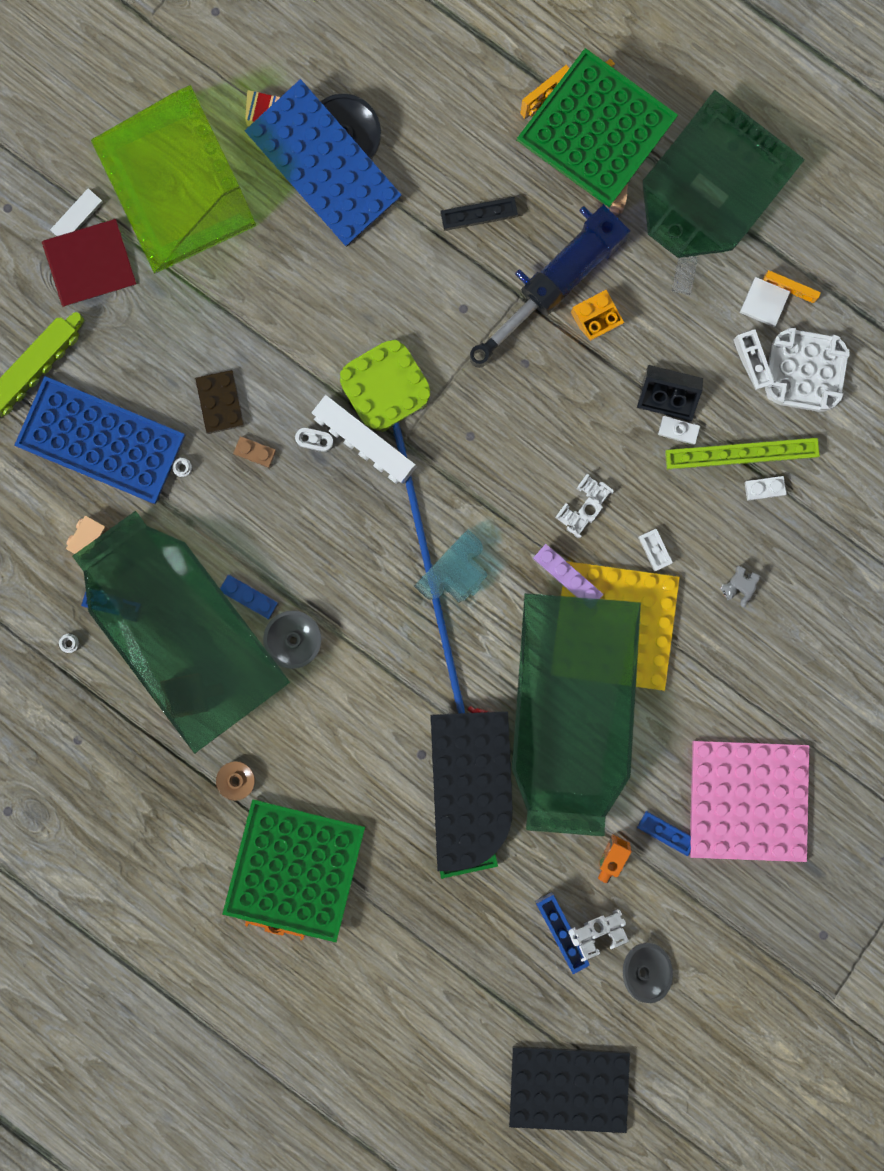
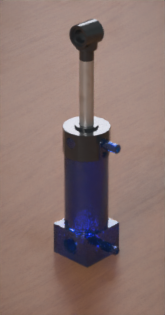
[470,204,631,368]

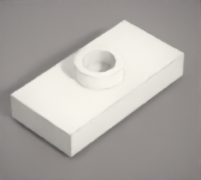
[658,416,700,445]

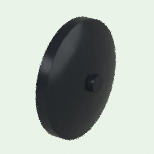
[320,94,381,160]

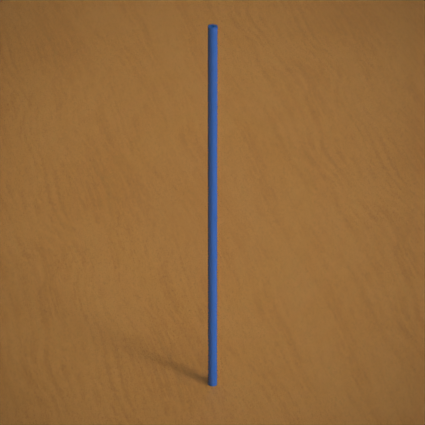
[392,422,466,713]

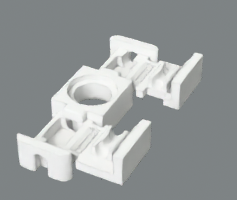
[555,474,614,538]
[569,909,629,962]

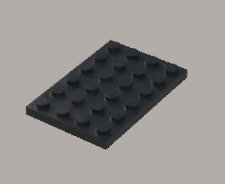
[509,1046,630,1133]

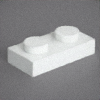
[744,476,786,501]
[638,529,673,572]

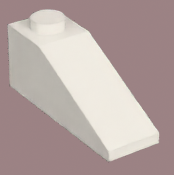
[734,329,774,390]

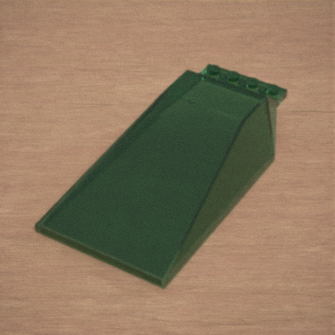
[72,511,290,754]
[512,593,641,837]

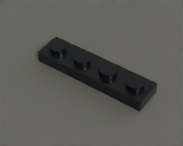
[440,197,518,231]

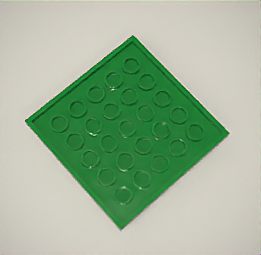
[516,48,678,208]
[222,799,365,943]

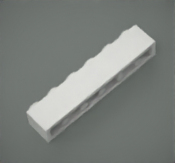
[312,395,417,484]

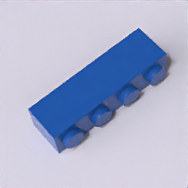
[535,892,590,974]

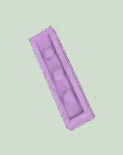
[533,544,604,609]

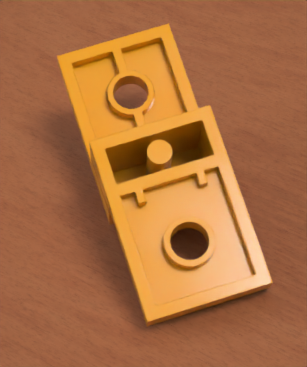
[520,58,615,119]

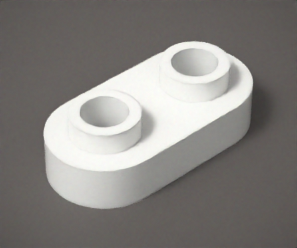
[295,428,333,452]

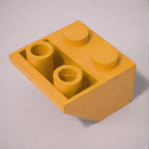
[571,290,624,341]

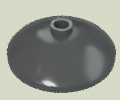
[263,611,321,669]
[623,943,673,1003]

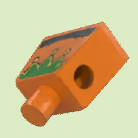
[598,834,632,883]

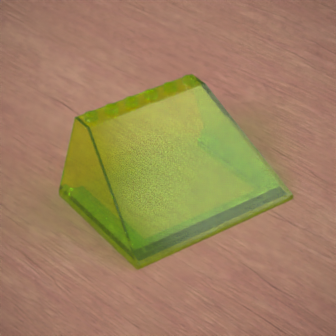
[91,85,256,274]

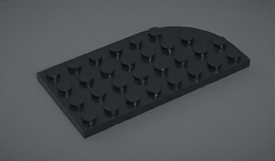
[430,711,513,871]

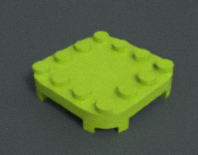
[340,340,430,432]

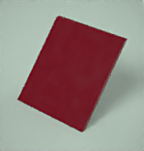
[42,219,136,307]

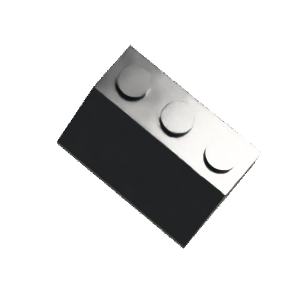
[637,365,703,421]

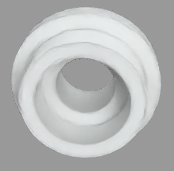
[172,458,192,477]
[59,634,79,653]

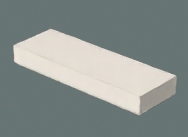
[50,189,103,236]

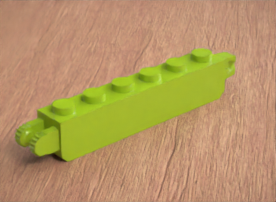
[0,312,85,417]

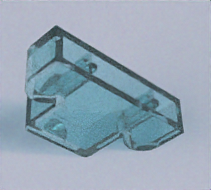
[414,529,487,603]

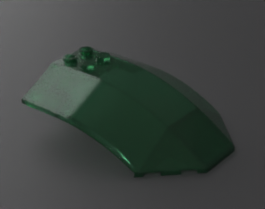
[642,90,805,258]

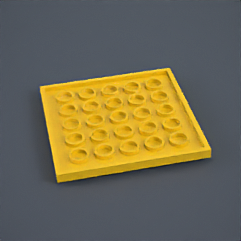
[550,561,680,691]

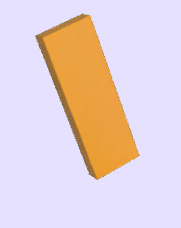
[763,270,821,303]

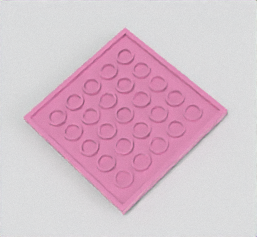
[690,741,809,862]

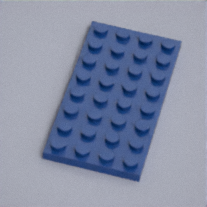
[245,79,402,247]
[14,376,186,505]

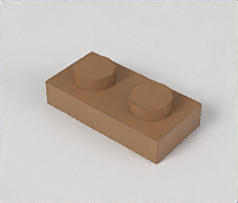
[233,436,276,468]

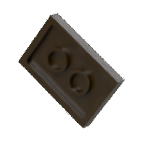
[195,370,244,434]

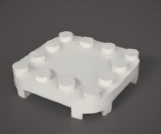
[765,328,849,412]

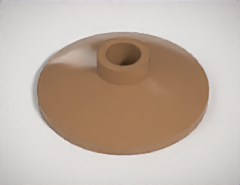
[216,762,255,801]

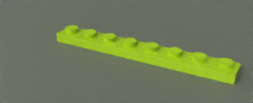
[665,438,820,470]

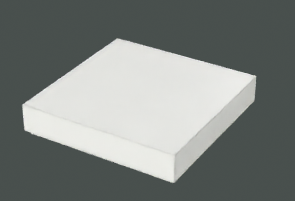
[740,277,790,327]

